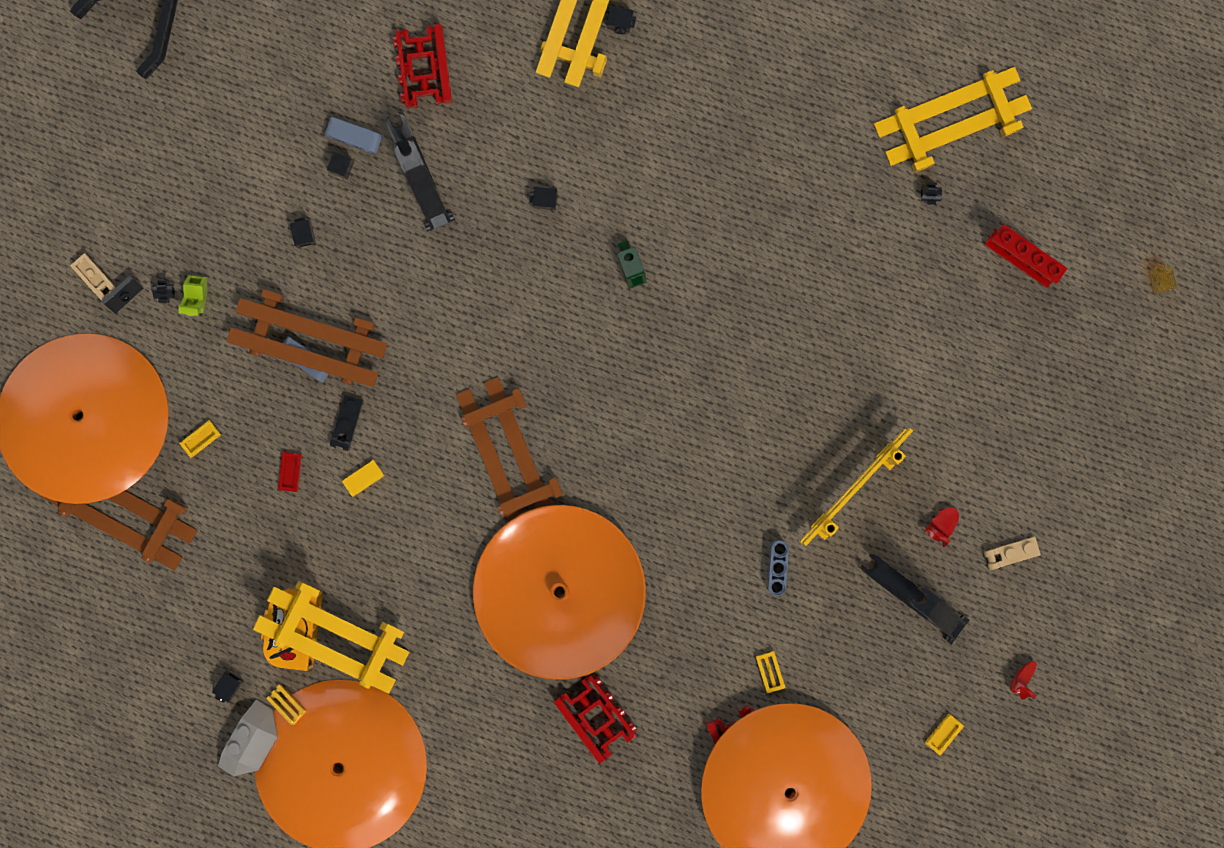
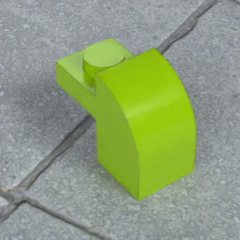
[179,275,207,316]

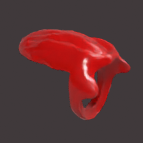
[923,508,959,547]
[1010,661,1037,700]

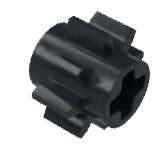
[920,182,942,206]
[152,280,175,303]

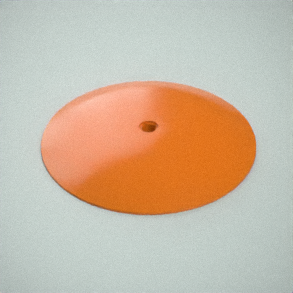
[0,333,169,504]
[473,505,646,680]
[255,679,427,848]
[701,703,872,848]

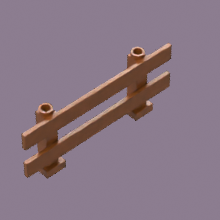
[226,289,388,388]
[456,377,563,522]
[41,491,197,571]

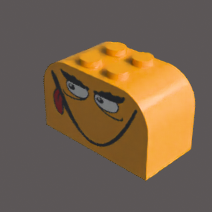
[261,587,323,671]

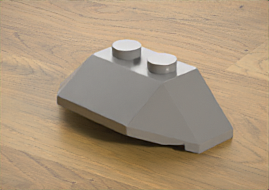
[218,700,278,776]

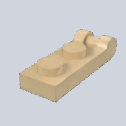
[70,253,116,301]
[984,537,1041,570]

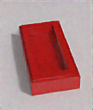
[278,452,302,492]

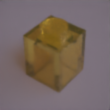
[1148,264,1177,294]

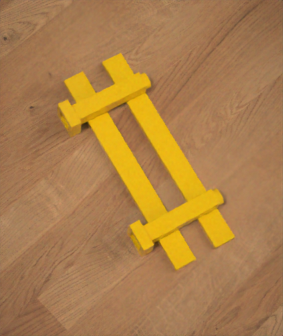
[535,0,609,88]
[874,67,1032,173]
[799,428,913,546]
[253,581,409,694]

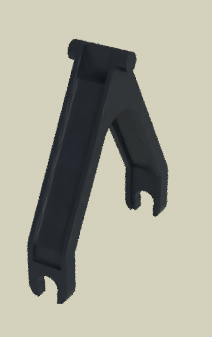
[70,0,178,79]
[386,112,455,232]
[861,554,969,645]

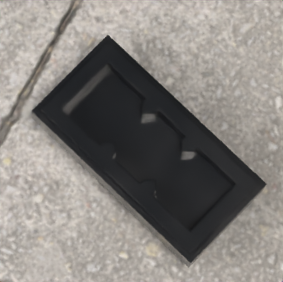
[102,275,144,314]

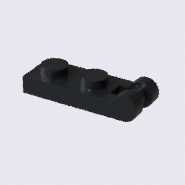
[330,395,364,451]

